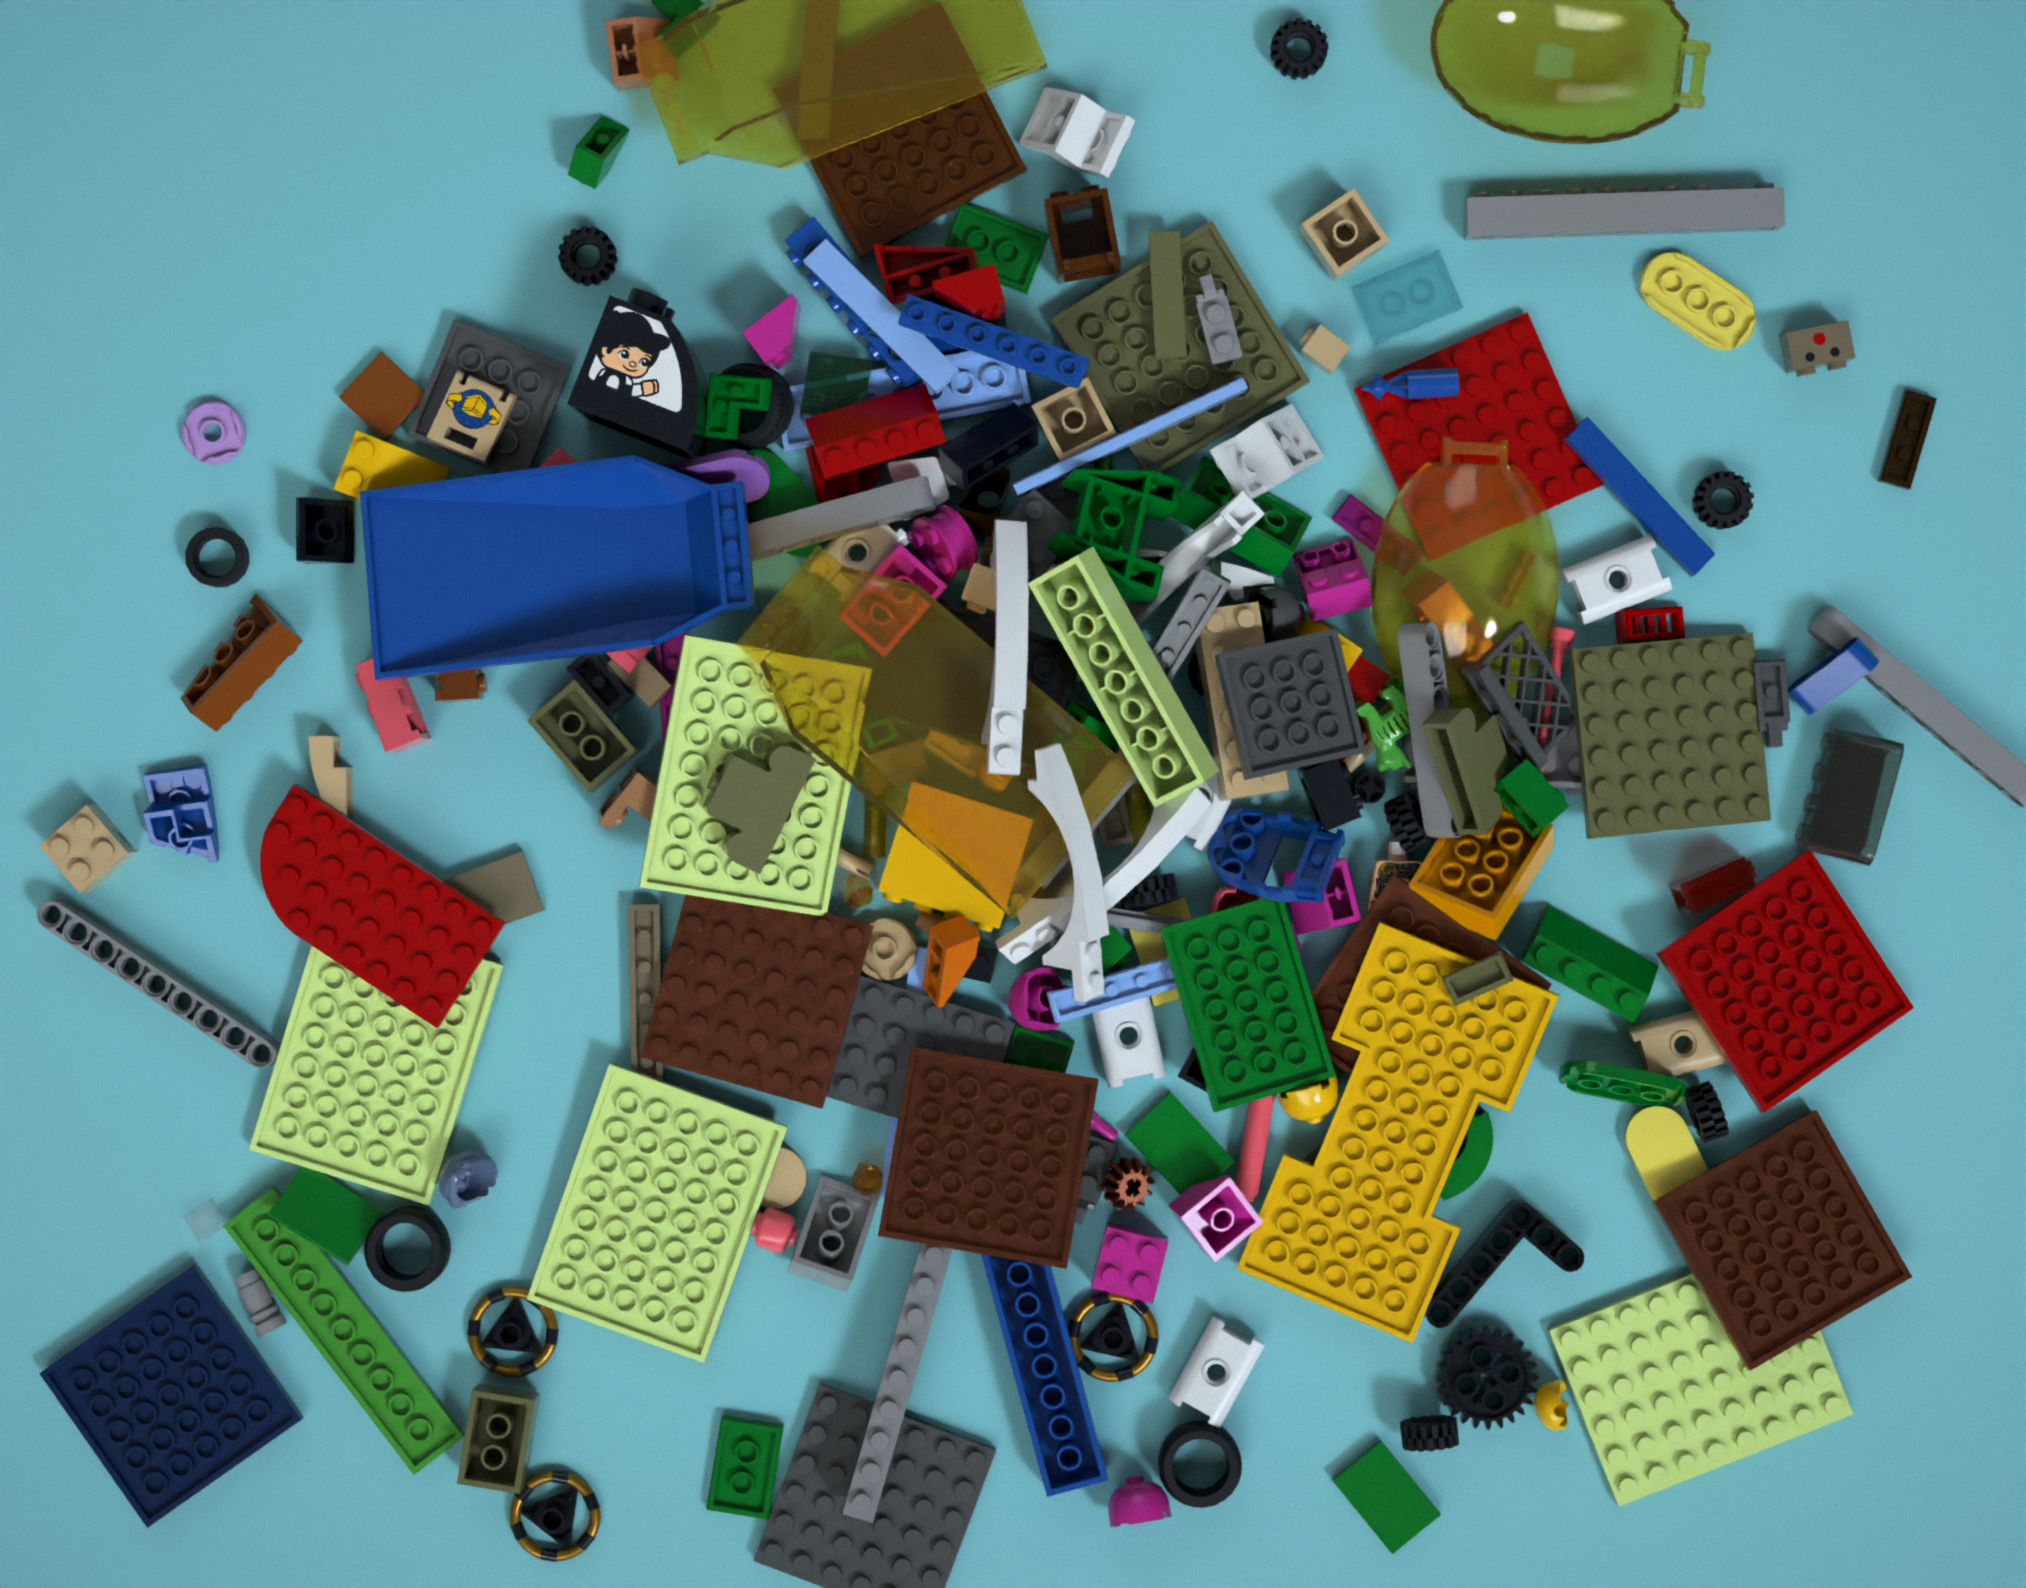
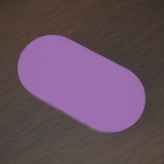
[664,449,771,503]

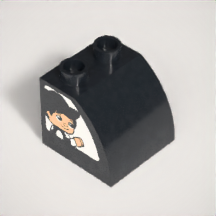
[567,288,709,459]

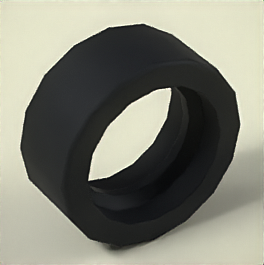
[185,527,250,588]

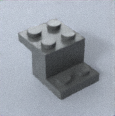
[992,477,1079,578]

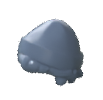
[439,1150,498,1209]

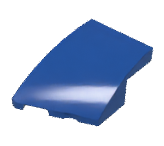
[143,764,219,863]

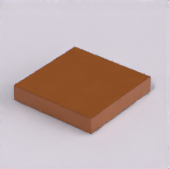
[339,352,424,441]

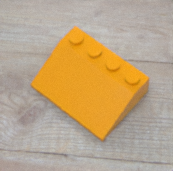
[1409,805,1554,941]

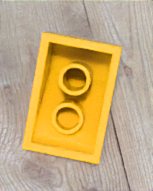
[333,430,451,500]

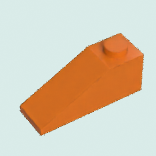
[922,914,980,1009]

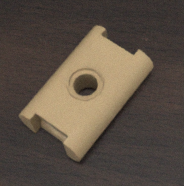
[1627,1010,1728,1078]

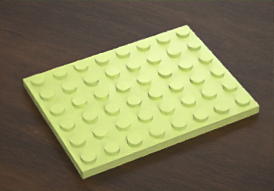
[638,635,872,916]
[249,946,504,1206]
[526,1062,788,1363]
[1548,1272,1853,1506]

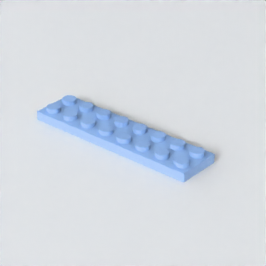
[782,351,1031,453]

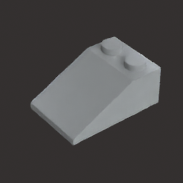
[787,1175,880,1292]

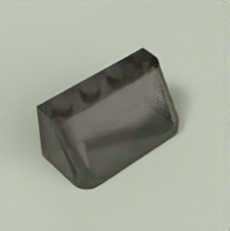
[1795,727,1904,866]

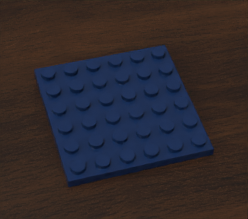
[39,1264,304,1528]

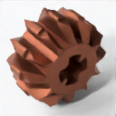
[1100,1157,1155,1211]

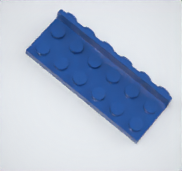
[898,294,1090,389]

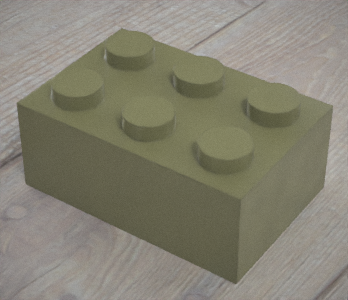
[527,679,641,792]
[457,1384,540,1494]

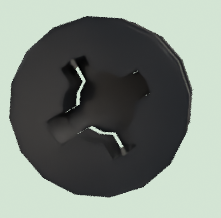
[1352,772,1385,803]

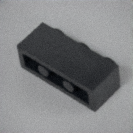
[939,403,1039,491]

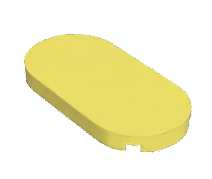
[1639,252,1756,351]
[1624,1106,1708,1201]

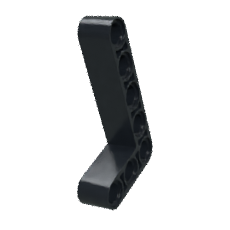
[1424,1199,1585,1328]

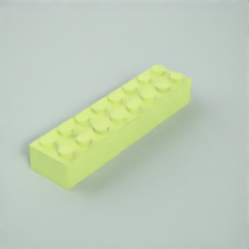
[1028,547,1219,808]

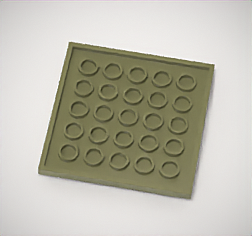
[1051,220,1310,473]
[1568,632,1771,839]

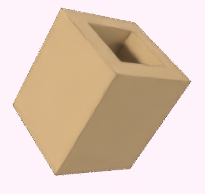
[1299,324,1351,376]

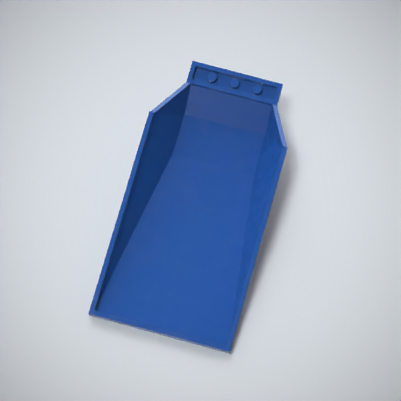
[360,455,756,681]

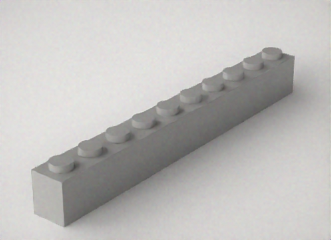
[1463,183,1785,240]
[842,1244,952,1523]

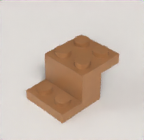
[596,765,657,830]

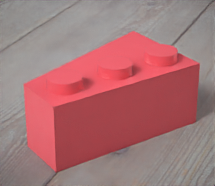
[355,658,432,753]

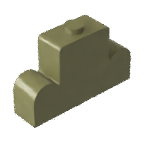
[1422,708,1511,835]
[703,743,816,874]

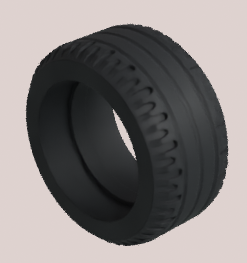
[720,363,794,447]
[364,1206,451,1292]
[1158,1420,1242,1508]

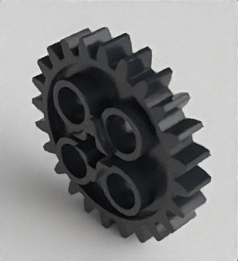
[1435,1325,1539,1430]

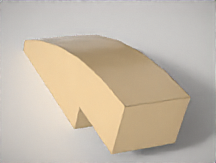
[308,736,353,821]

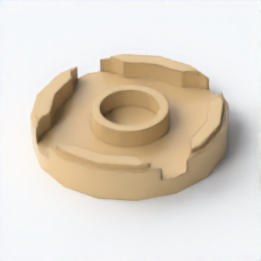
[862,918,918,981]
[761,1146,807,1209]

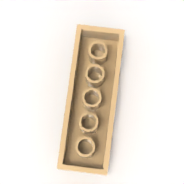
[1195,601,1289,802]

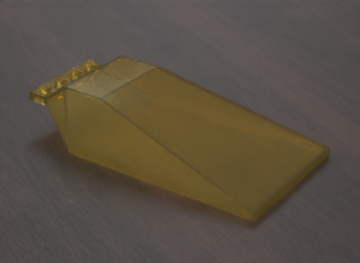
[633,0,1047,170]
[735,545,1135,919]

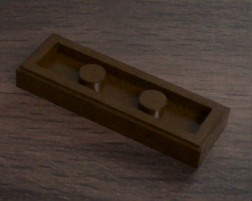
[1878,390,1937,490]

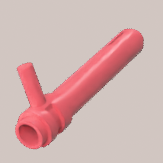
[1235,1095,1275,1202]

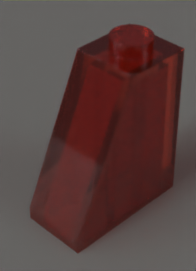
[1668,856,1757,915]

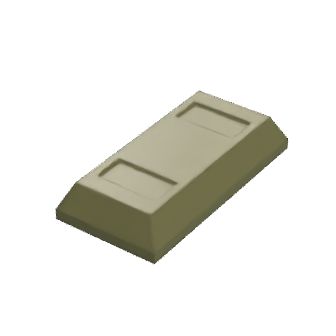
[1442,951,1514,1006]

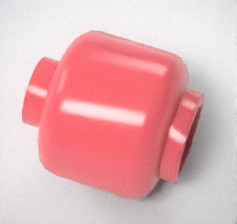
[751,1208,800,1254]

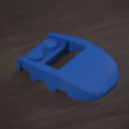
[1207,808,1345,902]

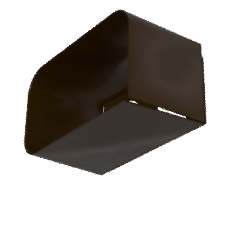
[959,467,1010,537]

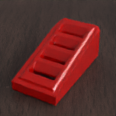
[1615,606,1685,643]

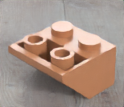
[605,16,680,91]

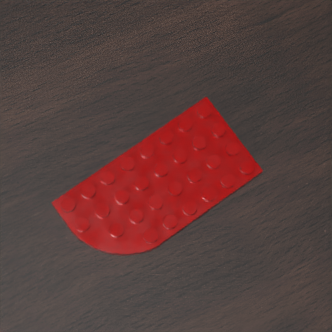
[260,784,507,1028]

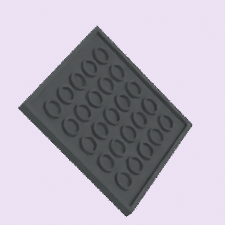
[754,1382,996,1588]

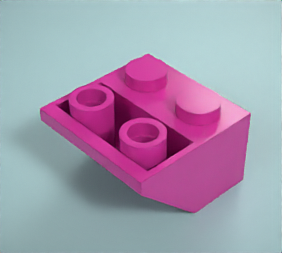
[1292,538,1373,622]
[1282,858,1361,935]

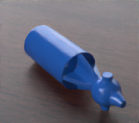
[1362,368,1459,400]

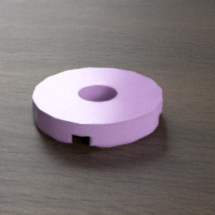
[182,401,246,465]

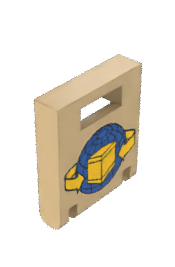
[427,370,517,465]

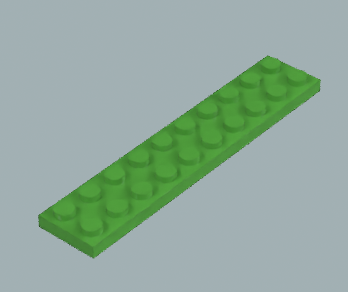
[223,1186,465,1475]

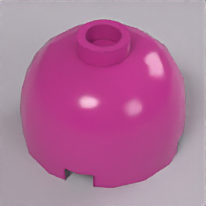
[1008,967,1067,1031]
[1108,1476,1172,1527]

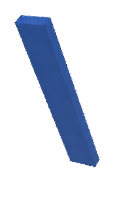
[1563,417,1715,577]

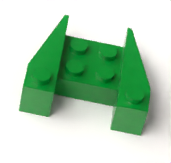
[1046,469,1183,607]

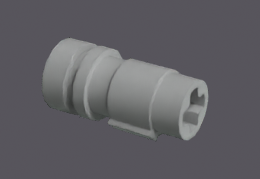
[234,1269,287,1337]

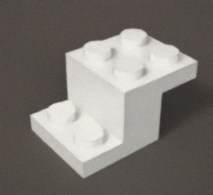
[1018,87,1135,178]
[1210,404,1324,500]

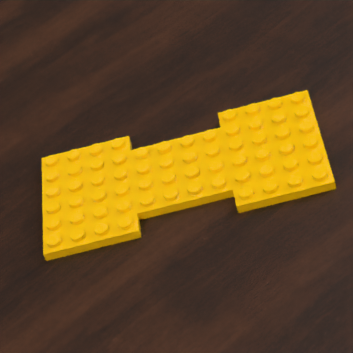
[1236,921,1559,1343]

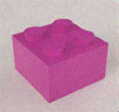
[1091,1222,1168,1303]

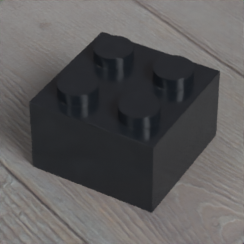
[1297,759,1364,831]

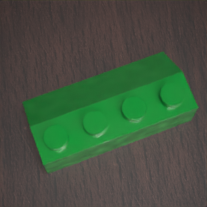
[1170,455,1312,578]
[1518,905,1659,1023]

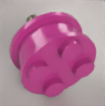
[908,505,979,582]

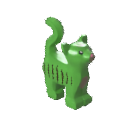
[1355,674,1413,772]

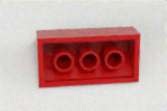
[932,264,1006,326]
[804,383,946,480]

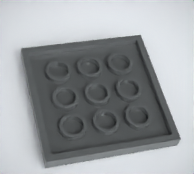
[407,319,572,473]
[1215,628,1366,780]

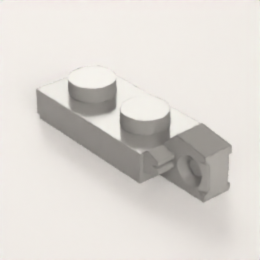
[1195,274,1243,366]

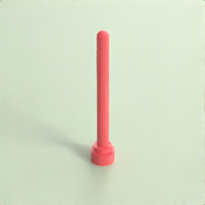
[1537,627,1575,773]

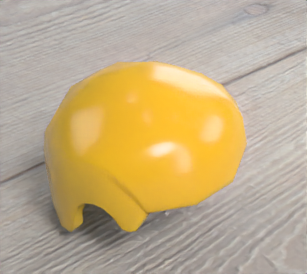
[1534,1379,1569,1431]

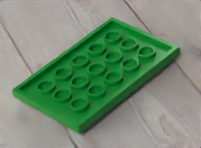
[1159,898,1336,1112]

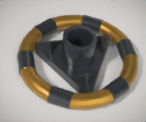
[467,1286,559,1377]
[1068,1291,1159,1382]
[509,1470,601,1562]

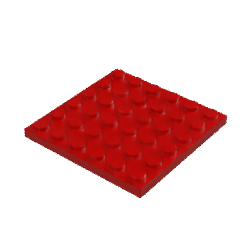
[1353,312,1603,561]
[1656,849,1914,1113]

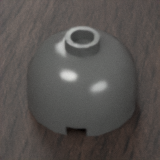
[1248,585,1305,644]

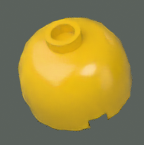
[1276,1071,1340,1124]

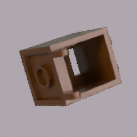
[1044,185,1121,284]

